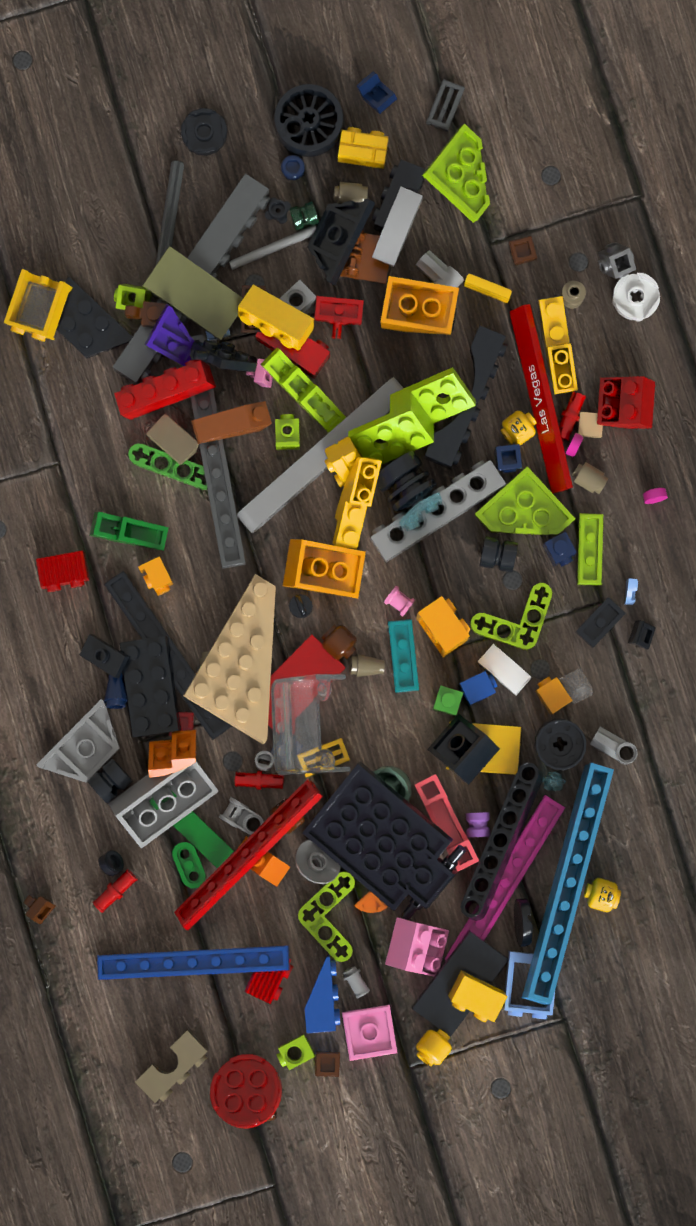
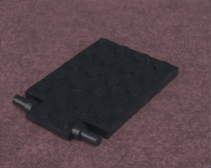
[302,761,466,920]

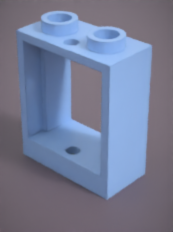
[503,951,555,1019]

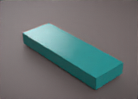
[388,619,419,693]

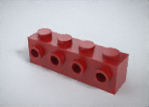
[114,360,216,420]

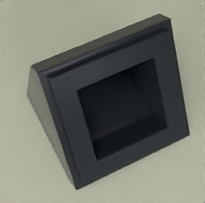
[628,620,656,650]

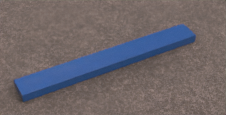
[97,946,290,980]

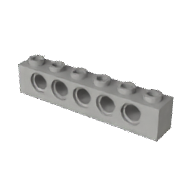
[370,460,506,563]

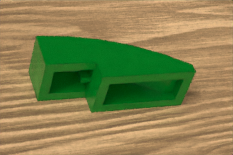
[89,511,169,551]

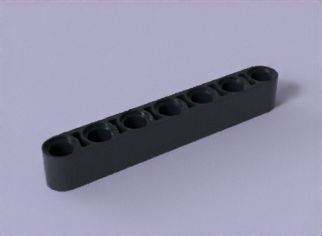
[461,762,543,921]

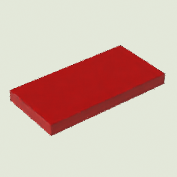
[268,635,346,736]

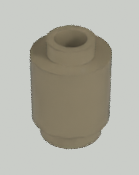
[333,182,368,204]
[560,281,586,309]
[572,462,609,494]

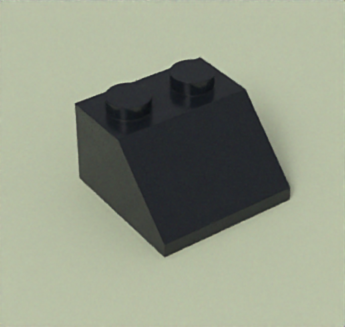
[427,713,500,785]

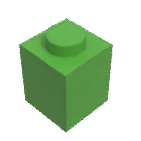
[433,685,463,717]

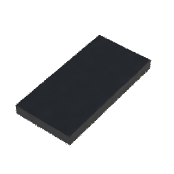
[411,930,508,1037]

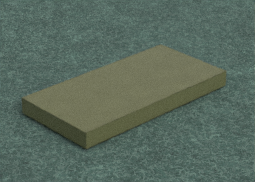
[142,246,243,340]

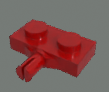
[314,296,364,339]

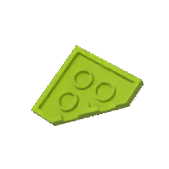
[422,123,490,223]
[475,466,575,536]

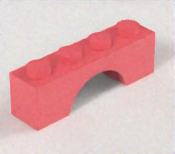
[414,774,479,872]

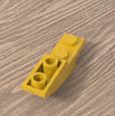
[538,296,578,394]
[332,456,382,549]

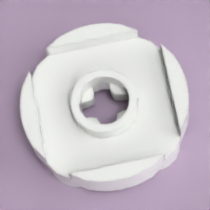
[612,273,660,321]

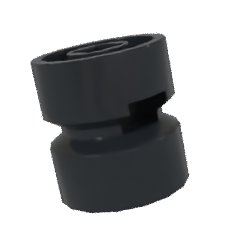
[479,536,518,573]
[87,759,133,804]

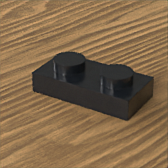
[575,597,626,648]

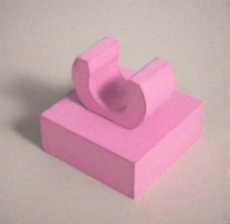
[246,359,273,388]

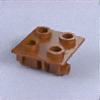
[340,230,389,284]

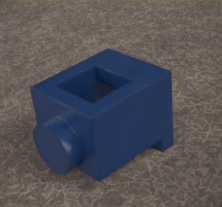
[494,444,522,473]

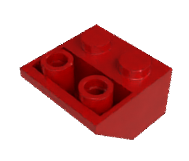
[597,376,655,429]

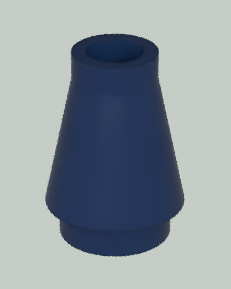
[104,673,128,709]

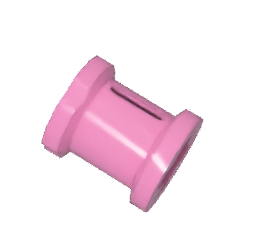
[384,586,415,617]

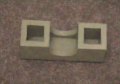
[135,1029,209,1103]

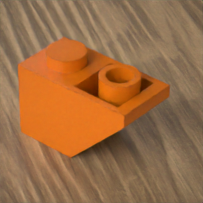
[238,836,290,887]

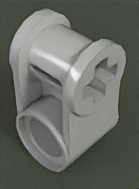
[219,797,265,835]

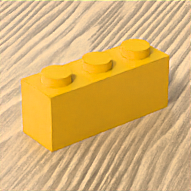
[238,285,314,351]

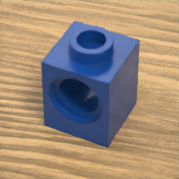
[459,671,498,706]

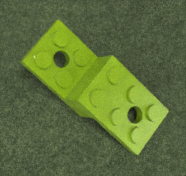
[348,367,476,465]

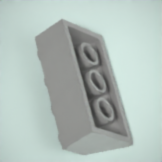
[108,760,219,849]

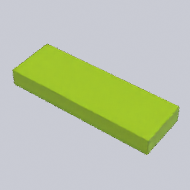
[577,513,603,586]

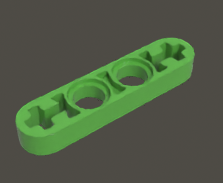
[128,443,207,490]

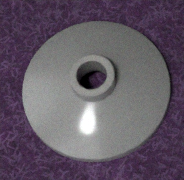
[295,840,341,884]

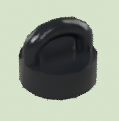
[289,594,313,618]
[98,850,124,876]

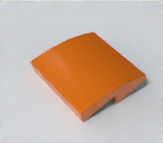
[148,730,196,778]

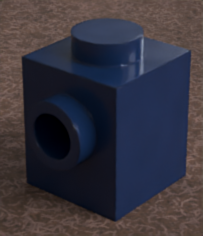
[543,532,577,567]

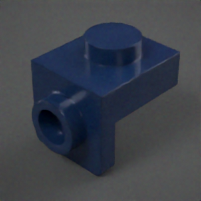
[357,71,397,114]

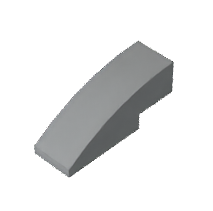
[372,187,423,267]

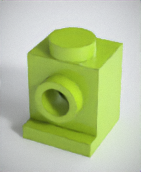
[114,284,151,310]
[275,414,300,450]

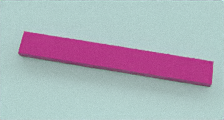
[444,795,565,960]

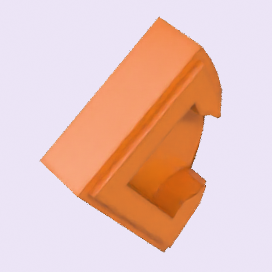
[354,891,388,913]

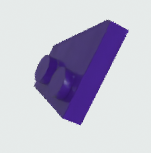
[145,304,195,366]

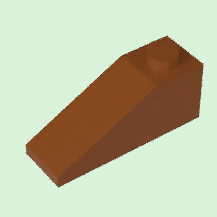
[191,401,272,444]

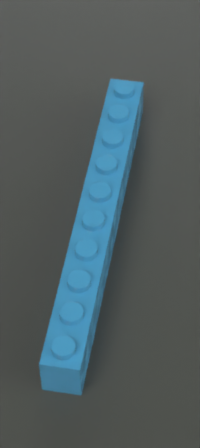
[522,763,614,1005]

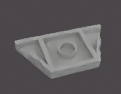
[36,699,120,783]

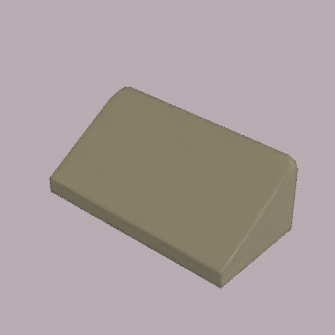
[146,414,199,465]

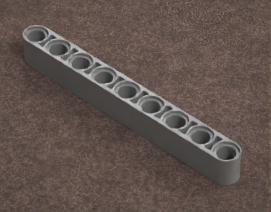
[237,377,404,533]

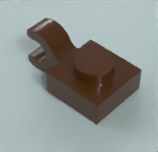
[125,301,166,328]

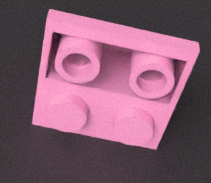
[385,917,449,977]

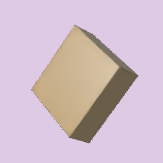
[578,412,603,438]

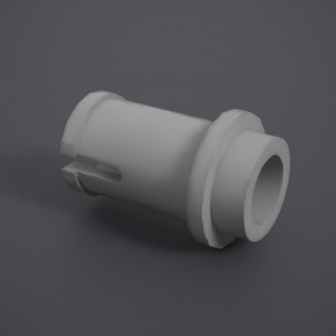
[343,966,370,998]

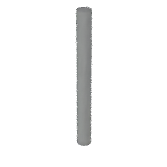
[228,225,316,270]

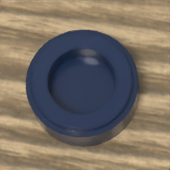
[281,155,305,180]

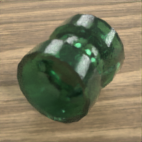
[289,201,319,230]

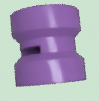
[466,812,491,837]

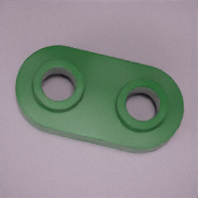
[172,842,206,888]

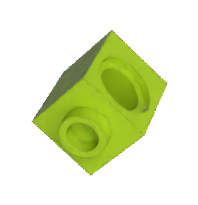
[276,1033,315,1070]

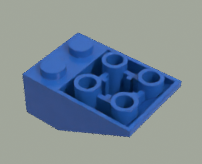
[305,955,340,1033]

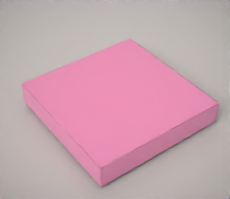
[342,1004,397,1061]

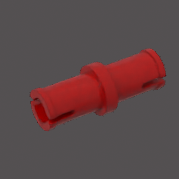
[559,391,586,441]
[235,771,284,790]
[92,869,138,913]

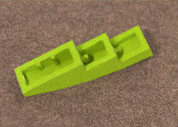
[260,348,346,433]

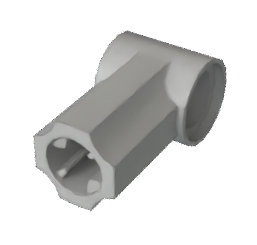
[416,250,464,287]
[590,727,638,765]

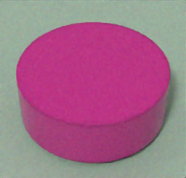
[565,433,584,457]
[643,488,668,504]

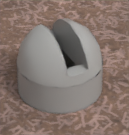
[255,751,274,771]

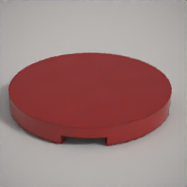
[210,1054,282,1129]

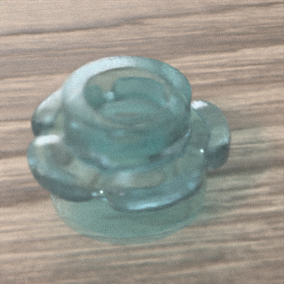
[542,772,566,791]

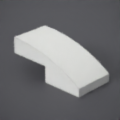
[478,644,532,695]

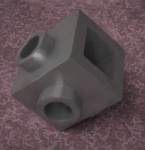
[598,242,636,279]

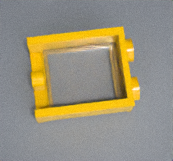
[4,269,73,342]

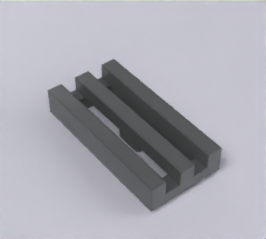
[426,79,465,132]

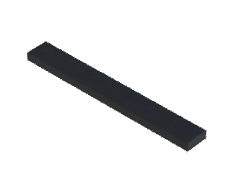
[104,571,232,740]

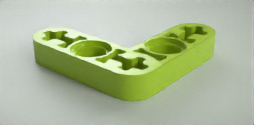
[470,583,552,650]
[298,871,355,962]

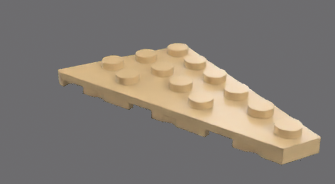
[183,574,276,744]

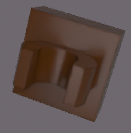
[23,895,56,924]

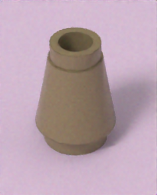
[349,654,385,677]

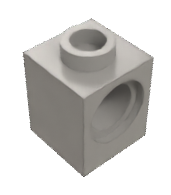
[279,280,316,313]

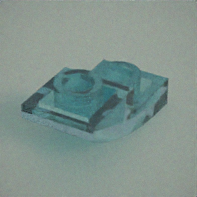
[399,492,442,531]

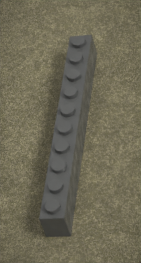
[113,173,270,385]

